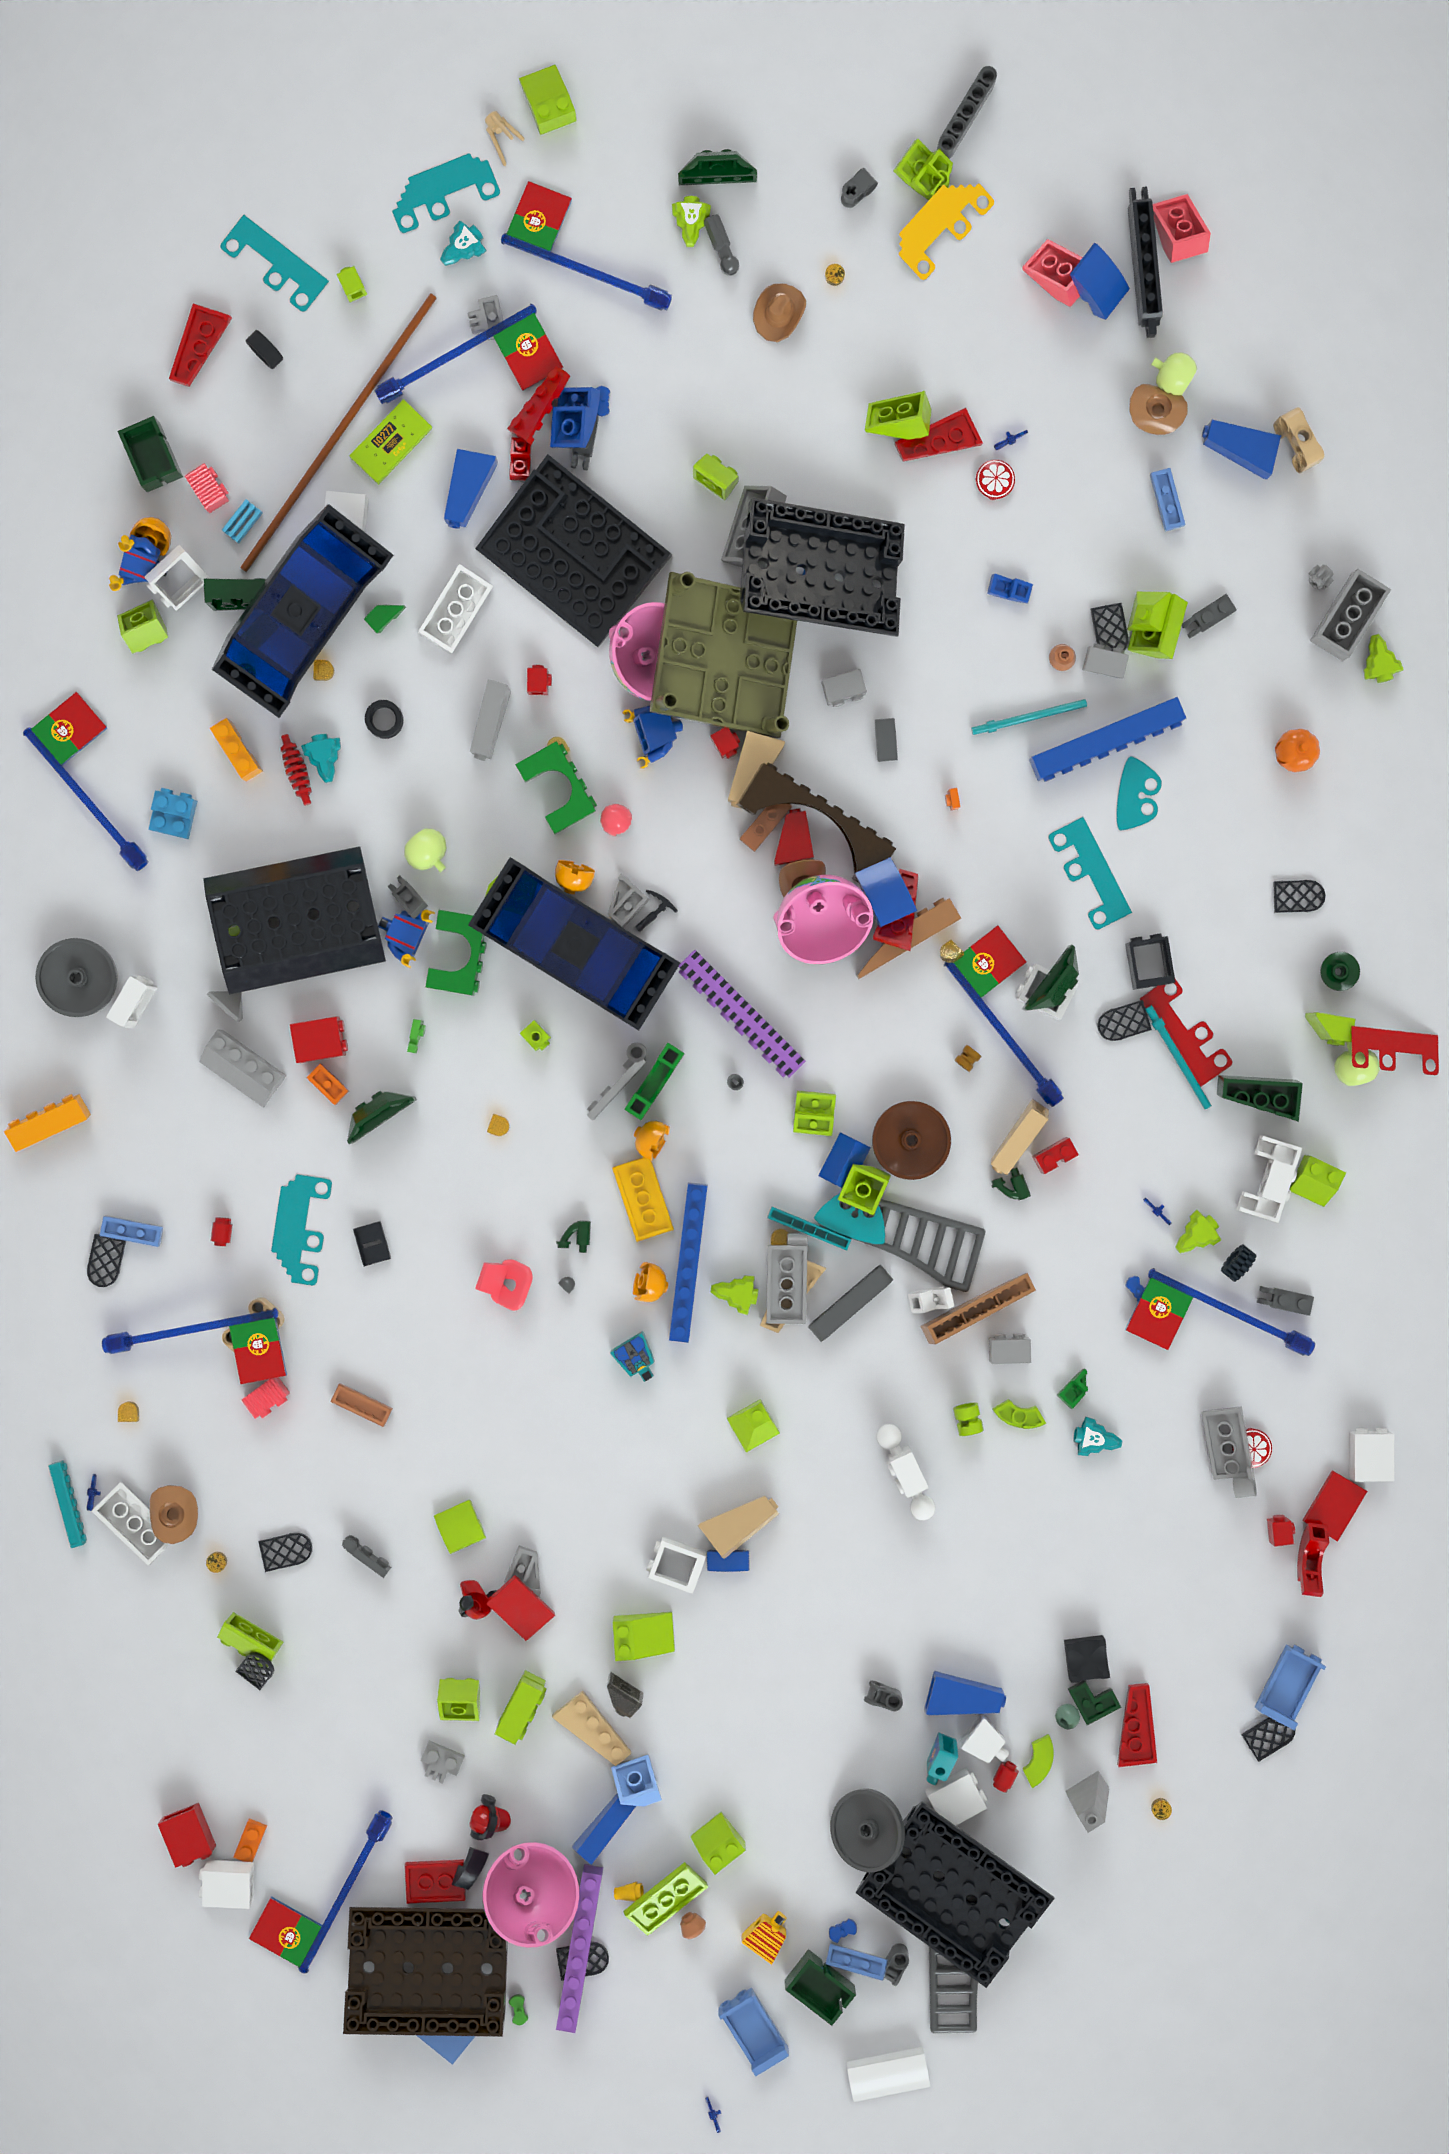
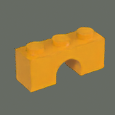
[210,718,263,782]

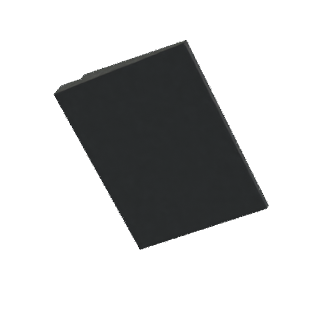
[475,454,672,647]

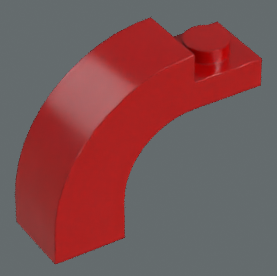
[1297,1523,1330,1597]

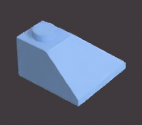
[611,1755,662,1807]

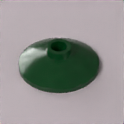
[1320,952,1360,991]

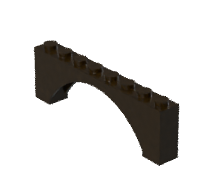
[736,762,896,882]

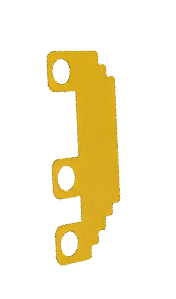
[899,183,994,280]

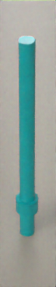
[971,699,1087,735]
[1145,1005,1212,1109]

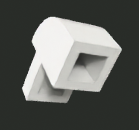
[908,1286,954,1313]

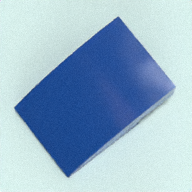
[1070,243,1130,320]
[550,387,600,448]
[854,857,917,927]

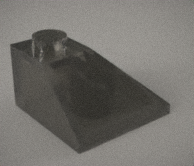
[607,1672,643,1718]

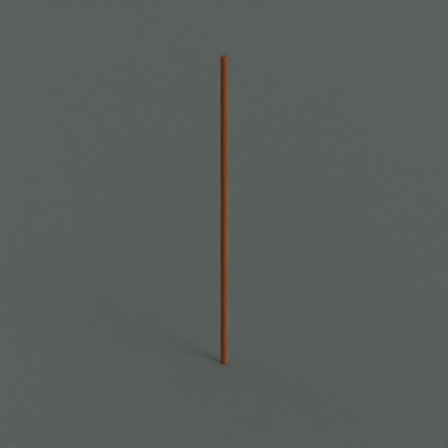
[240,293,437,572]

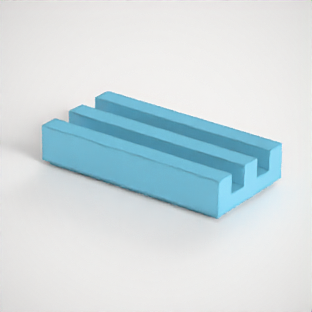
[222,499,263,544]

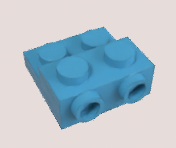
[148,788,198,839]

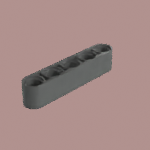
[937,66,997,159]
[808,1264,894,1342]

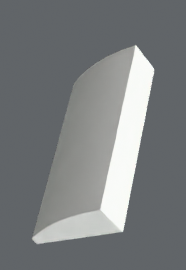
[417,564,493,653]
[92,1482,169,1566]
[846,2047,930,2102]

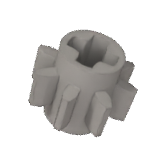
[1308,565,1334,590]

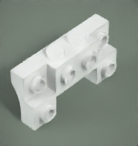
[1236,1135,1302,1223]

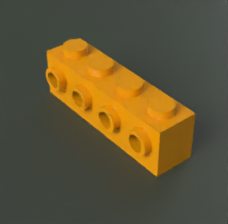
[4,1094,91,1152]

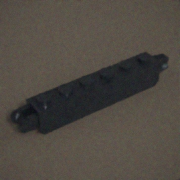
[1128,186,1163,338]

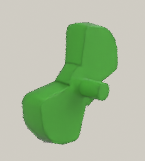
[509,1994,528,2025]

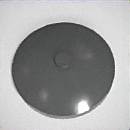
[35,938,118,1017]
[830,1789,905,1872]

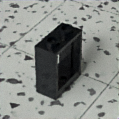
[1125,933,1176,990]

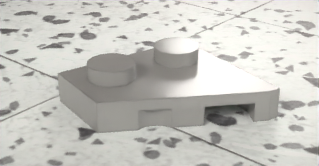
[608,874,650,928]
[504,1546,541,1596]

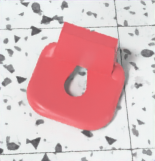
[475,1259,533,1311]

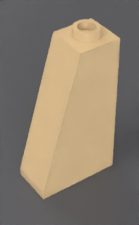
[728,731,785,809]
[991,1099,1049,1175]
[698,1496,779,1559]

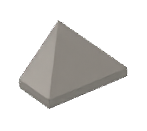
[207,991,243,1022]

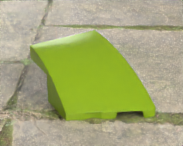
[893,139,953,200]

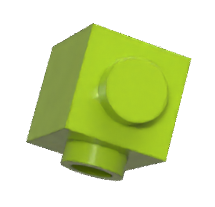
[336,266,368,302]
[520,1020,551,1051]

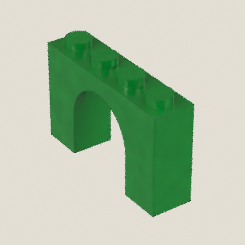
[515,741,597,834]
[425,910,487,996]
[624,1043,685,1120]

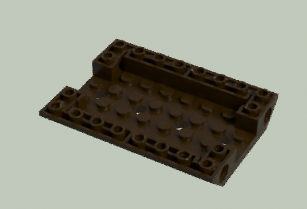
[343,1907,508,2037]

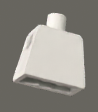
[959,1714,1009,1763]

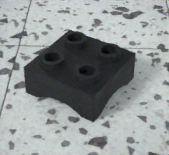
[1064,1635,1110,1683]

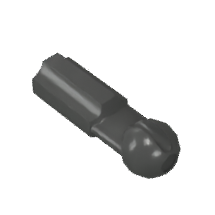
[704,214,739,275]

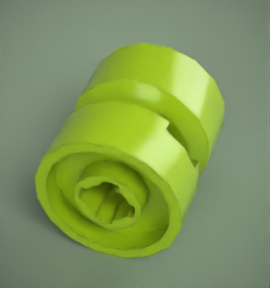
[953,1402,984,1436]

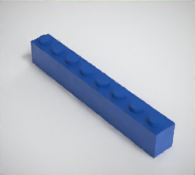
[1029,697,1187,782]
[669,1182,708,1343]

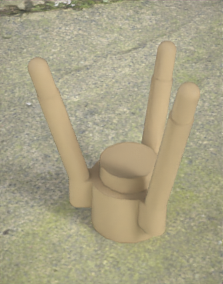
[485,111,524,166]

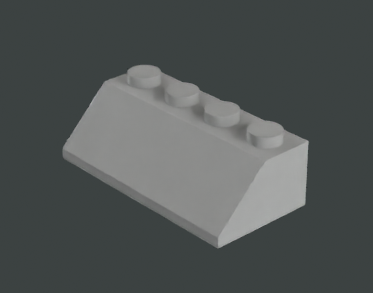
[721,485,787,569]
[199,1030,287,1107]

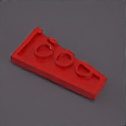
[169,303,232,387]
[507,366,570,445]
[894,408,983,462]
[1117,1683,1157,1767]

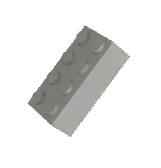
[1310,569,1391,661]

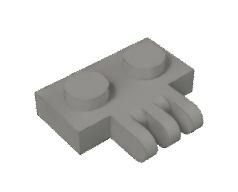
[467,295,506,341]
[420,1740,465,1784]

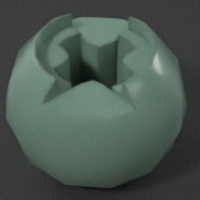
[1055,1704,1080,1730]

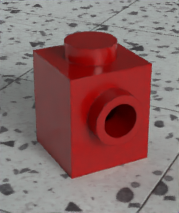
[527,665,552,695]
[710,727,740,759]
[1267,1515,1295,1547]

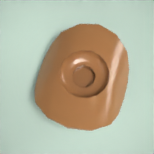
[753,284,806,342]
[1129,384,1187,435]
[779,859,826,897]
[150,1485,198,1544]

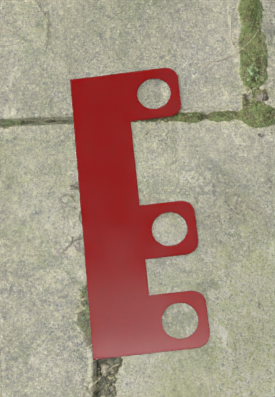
[1140,979,1233,1087]
[1351,1026,1439,1075]

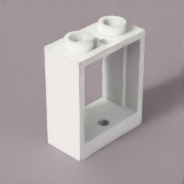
[145,545,211,611]
[1015,964,1078,1020]
[106,975,158,1028]
[646,1536,706,1594]

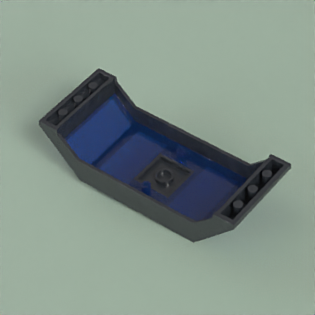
[211,504,394,718]
[468,857,680,1031]

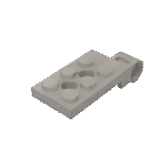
[1201,1406,1257,1498]

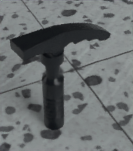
[635,890,678,932]

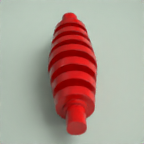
[280,734,312,806]

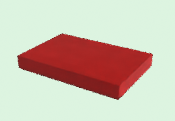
[1303,1470,1368,1542]
[486,1575,555,1641]
[405,1859,466,1904]

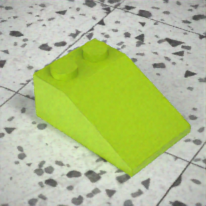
[519,64,577,135]
[865,391,932,440]
[613,1612,675,1661]

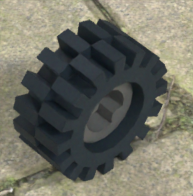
[1221,1244,1257,1282]

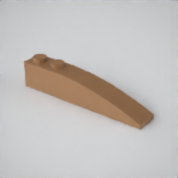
[857,898,961,980]
[920,1273,1036,1344]

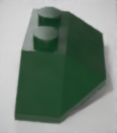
[678,149,757,186]
[1022,944,1079,1011]
[347,1091,417,1145]

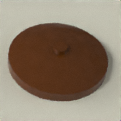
[872,1101,951,1180]

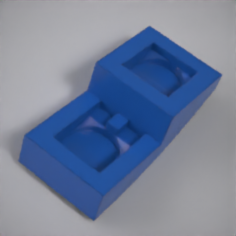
[987,574,1033,604]
[707,1550,750,1572]

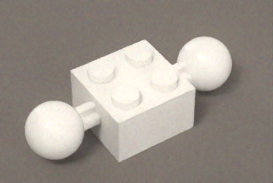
[877,1424,935,1521]

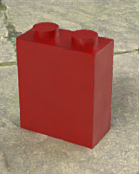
[290,1016,348,1063]
[158,1803,216,1868]

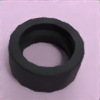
[245,330,283,369]
[365,700,403,739]

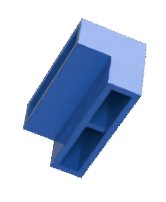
[818,1132,871,1188]

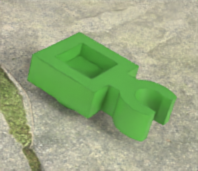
[407,1019,426,1053]

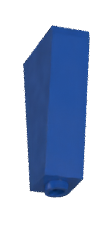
[1202,420,1281,479]
[444,449,498,529]
[924,1671,1006,1715]
[572,1793,636,1865]

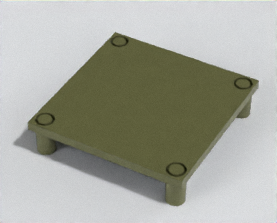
[649,572,797,738]

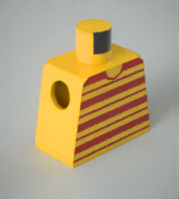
[741,1911,787,1965]

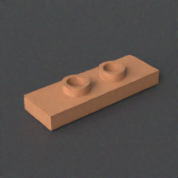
[739,804,792,852]
[330,1383,393,1427]

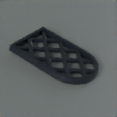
[1090,603,1128,651]
[1273,880,1326,913]
[1097,1000,1152,1041]
[87,1234,126,1287]
[258,1533,313,1572]
[235,1652,275,1691]
[1241,1717,1296,1762]
[556,1942,609,1981]

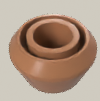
[1049,644,1076,671]
[680,1912,706,1939]

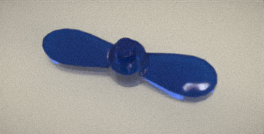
[994,430,1028,450]
[1143,1198,1172,1225]
[86,1474,101,1511]
[705,2097,722,2133]

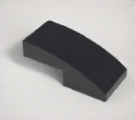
[451,1847,489,1890]

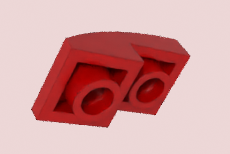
[509,437,531,481]

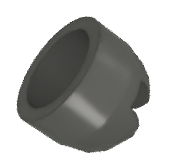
[727,1074,744,1090]
[558,1277,575,1294]

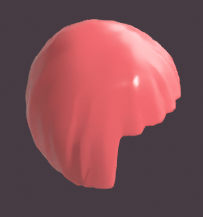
[600,804,632,836]

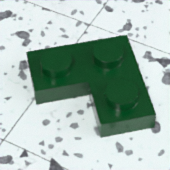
[1068,1680,1122,1725]

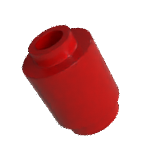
[210,1217,233,1246]
[993,1761,1019,1793]

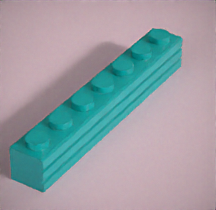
[767,1207,852,1251]
[48,1460,87,1548]

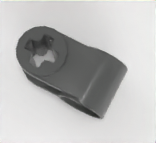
[841,168,878,208]
[864,1680,903,1711]
[884,1943,909,1986]

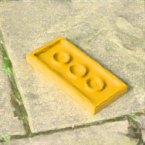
[612,1157,674,1242]

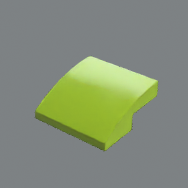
[793,1091,836,1136]
[434,1500,486,1554]

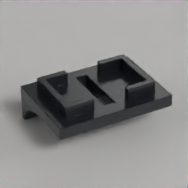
[353,1221,391,1267]

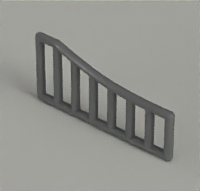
[836,1199,986,1292]
[929,1895,978,2033]

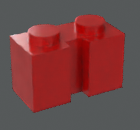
[1032,1137,1079,1174]

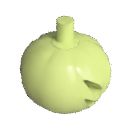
[1151,352,1197,395]
[404,828,447,872]
[1334,1042,1380,1086]

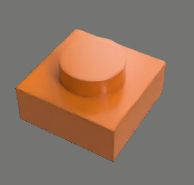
[945,788,961,811]

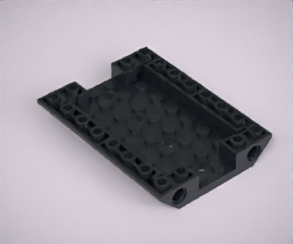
[740,497,905,637]
[203,846,386,995]
[856,1802,1054,1988]

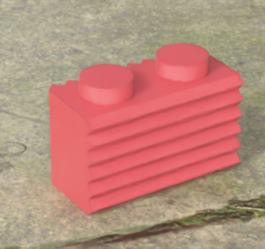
[185,463,229,513]
[242,1377,290,1419]

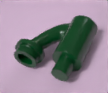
[991,1167,1031,1200]
[556,1221,591,1253]

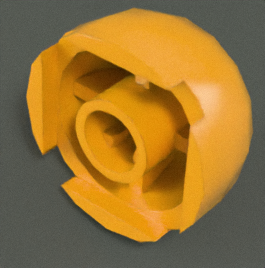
[130,517,171,556]
[555,860,595,894]
[634,1121,670,1161]
[633,1262,668,1302]

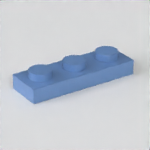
[1150,468,1186,532]
[100,1216,163,1247]
[826,1943,888,1981]

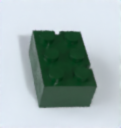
[117,416,183,492]
[784,1949,856,2026]

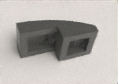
[875,718,898,762]

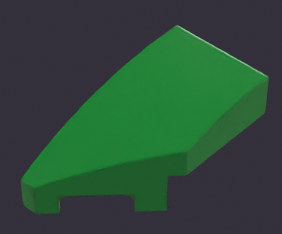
[364,605,406,634]
[1057,1369,1088,1409]

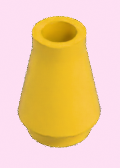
[614,1881,644,1902]

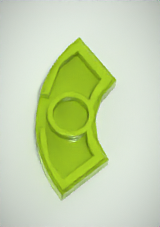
[992,1399,1046,1429]
[1023,1734,1054,1788]

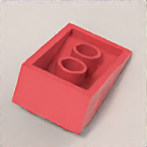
[1153,194,1211,263]
[1022,239,1083,307]

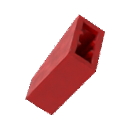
[774,808,814,866]

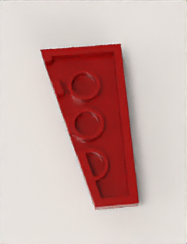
[873,869,919,951]

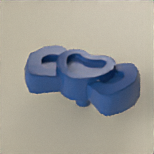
[596,386,610,417]
[1125,1276,1144,1302]
[829,1918,857,1943]

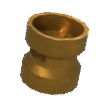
[954,1045,982,1072]

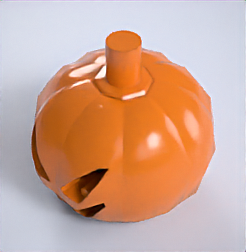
[1275,729,1320,772]

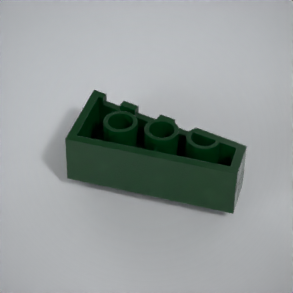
[204,578,266,611]
[1217,1075,1303,1122]

